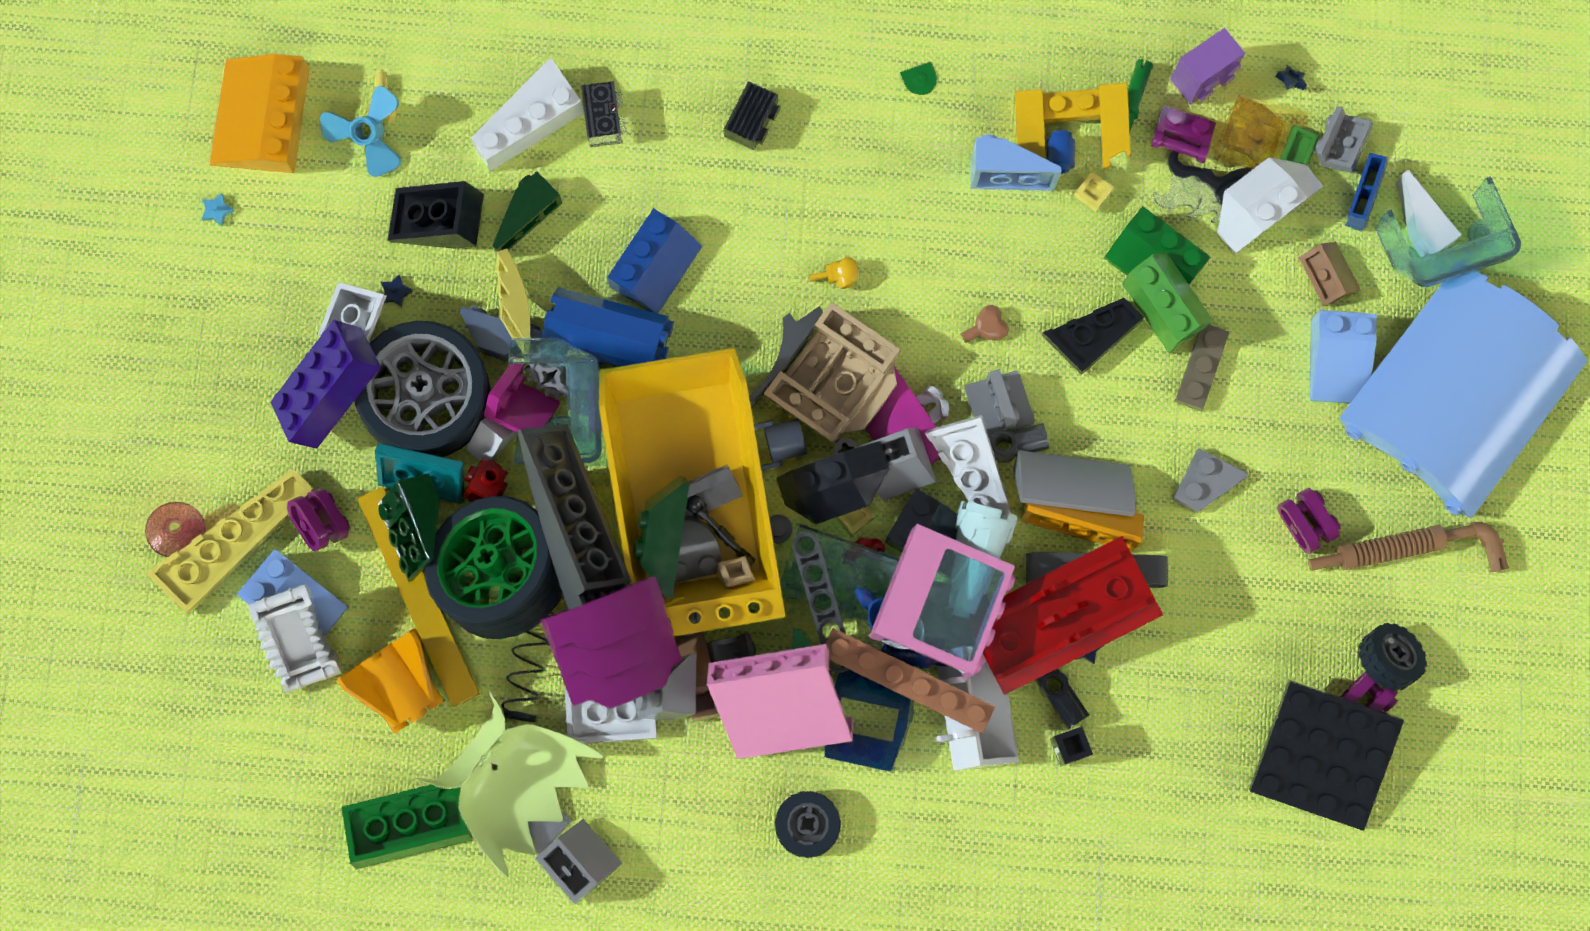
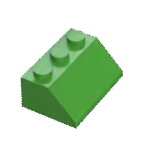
[1122,251,1213,353]

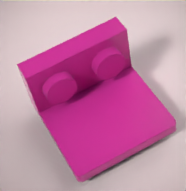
[484,358,560,432]

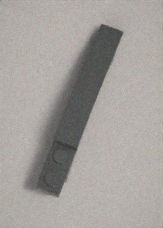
[749,306,823,409]

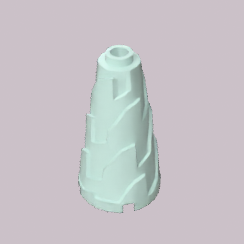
[948,501,1018,619]

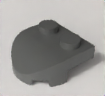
[675,516,722,582]

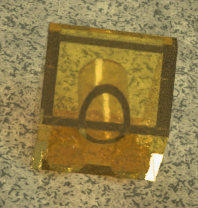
[1214,95,1285,168]

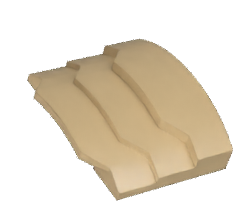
[764,302,901,443]

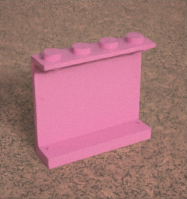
[707,644,853,759]

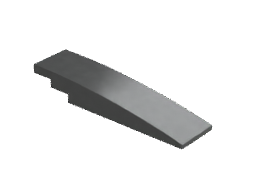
[517,424,631,609]

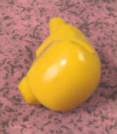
[809,257,858,289]

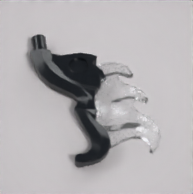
[1152,151,1254,223]

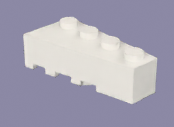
[471,57,584,172]

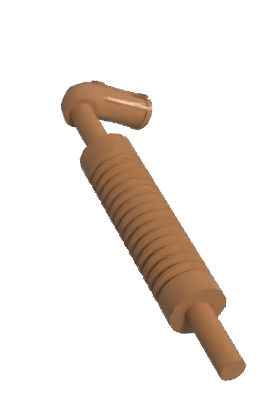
[1308,522,1510,573]

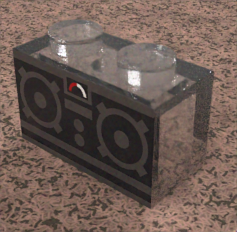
[581,81,627,148]

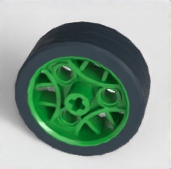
[425,496,563,639]

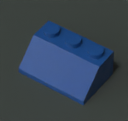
[607,208,702,314]

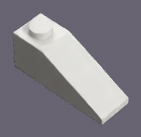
[1396,170,1461,262]

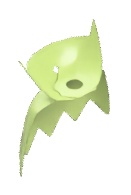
[416,688,604,877]

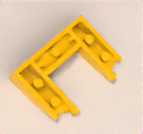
[1015,82,1131,170]

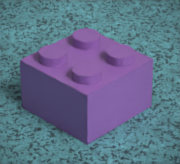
[1170,28,1245,105]

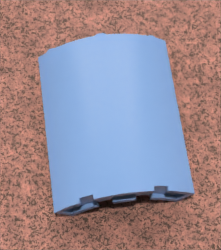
[1339,265,1588,518]

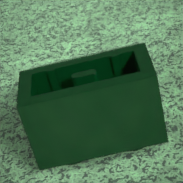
[378,473,440,582]

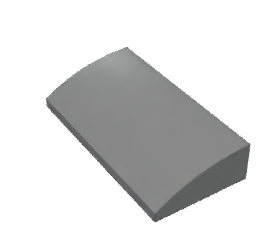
[1013,450,1135,517]

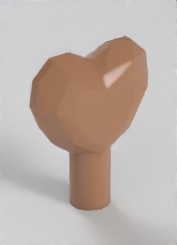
[961,305,1009,343]

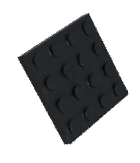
[1249,679,1404,831]

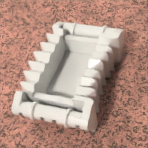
[248,584,342,693]

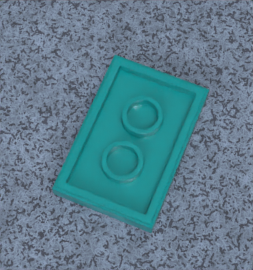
[375,443,464,504]

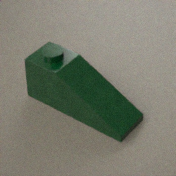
[492,171,562,255]

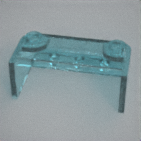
[1375,176,1521,287]
[508,338,602,464]

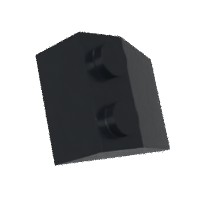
[388,181,484,248]
[885,488,958,581]

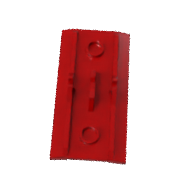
[966,536,1163,695]

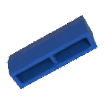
[1345,153,1388,232]

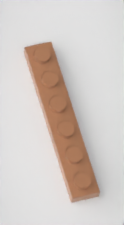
[825,628,995,734]

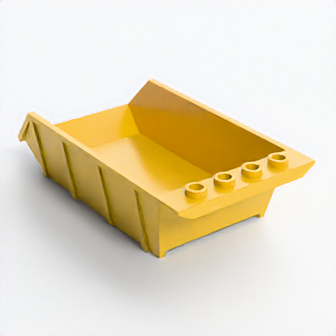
[599,348,786,636]

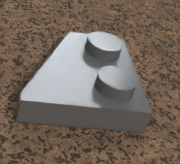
[1172,448,1248,513]

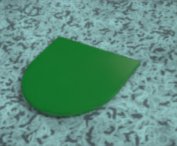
[900,62,937,95]

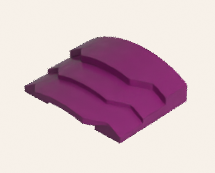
[541,576,683,709]

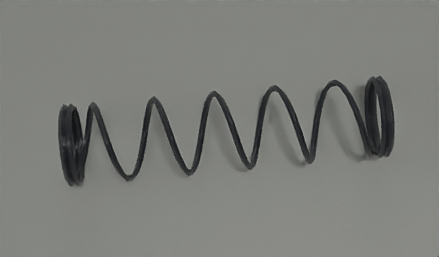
[501,612,554,722]

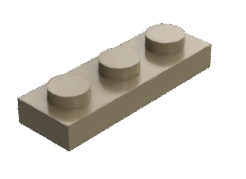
[1174,325,1229,412]

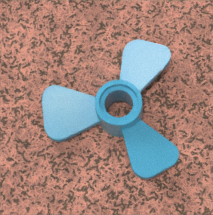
[320,86,401,177]

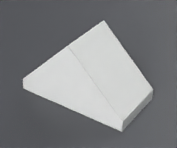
[466,418,518,461]

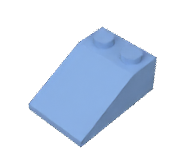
[971,135,1061,191]
[1310,310,1377,404]
[236,549,349,636]

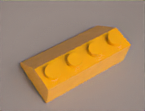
[1020,503,1144,552]

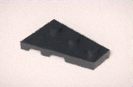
[1042,298,1144,375]

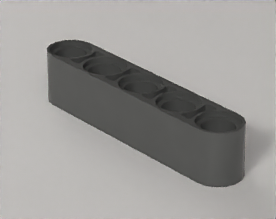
[793,532,848,673]
[1026,552,1168,588]

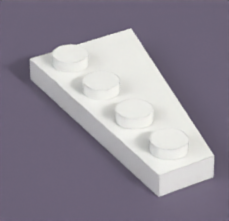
[925,415,1013,516]

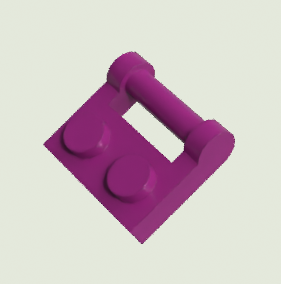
[1150,105,1216,164]

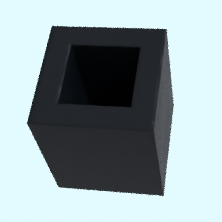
[1050,726,1093,767]

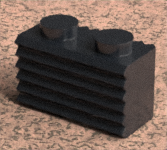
[724,81,781,150]

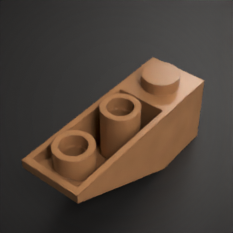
[675,631,720,723]

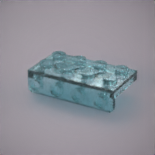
[780,524,900,626]

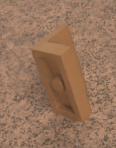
[1298,242,1361,306]

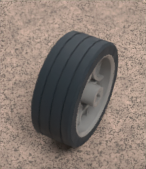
[354,321,491,457]

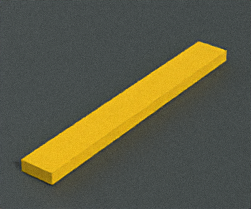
[357,486,480,707]

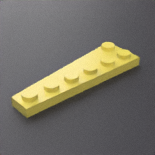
[146,469,315,614]

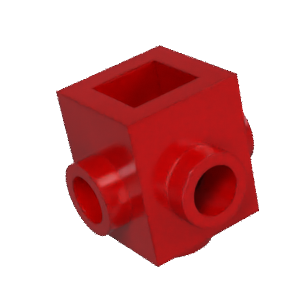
[461,458,508,502]

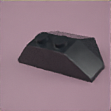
[776,441,890,525]

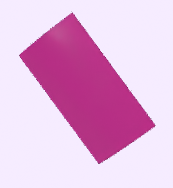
[865,366,941,466]

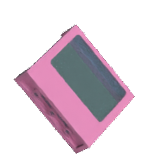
[869,524,1016,679]

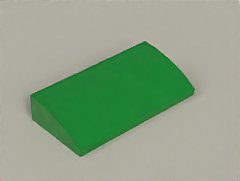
[341,785,473,869]

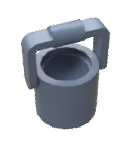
[754,419,806,471]

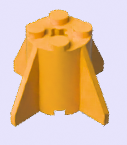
[336,628,444,734]

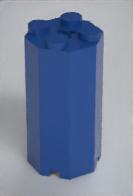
[541,287,674,367]

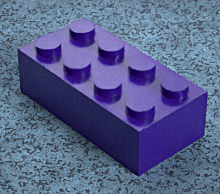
[270,320,381,449]

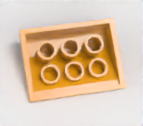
[209,54,309,174]

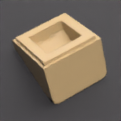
[717,556,755,588]

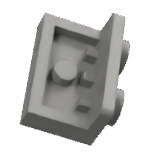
[1315,106,1373,173]

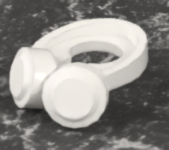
[915,386,949,424]

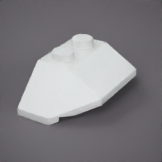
[1217,157,1324,255]

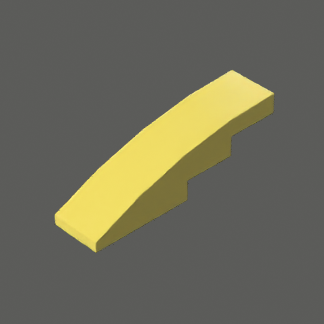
[496,249,530,358]

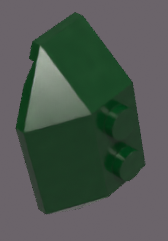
[634,476,690,599]

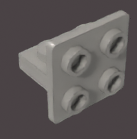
[964,369,1035,436]

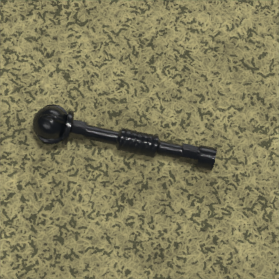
[686,495,756,566]

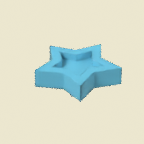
[201,193,234,226]

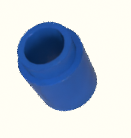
[1047,130,1075,174]

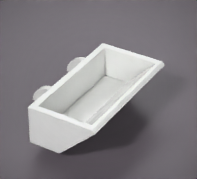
[936,647,1019,771]

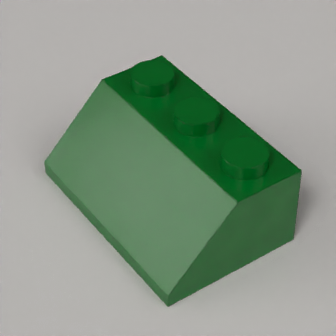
[1104,206,1211,285]

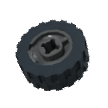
[1358,623,1427,691]
[775,791,841,858]

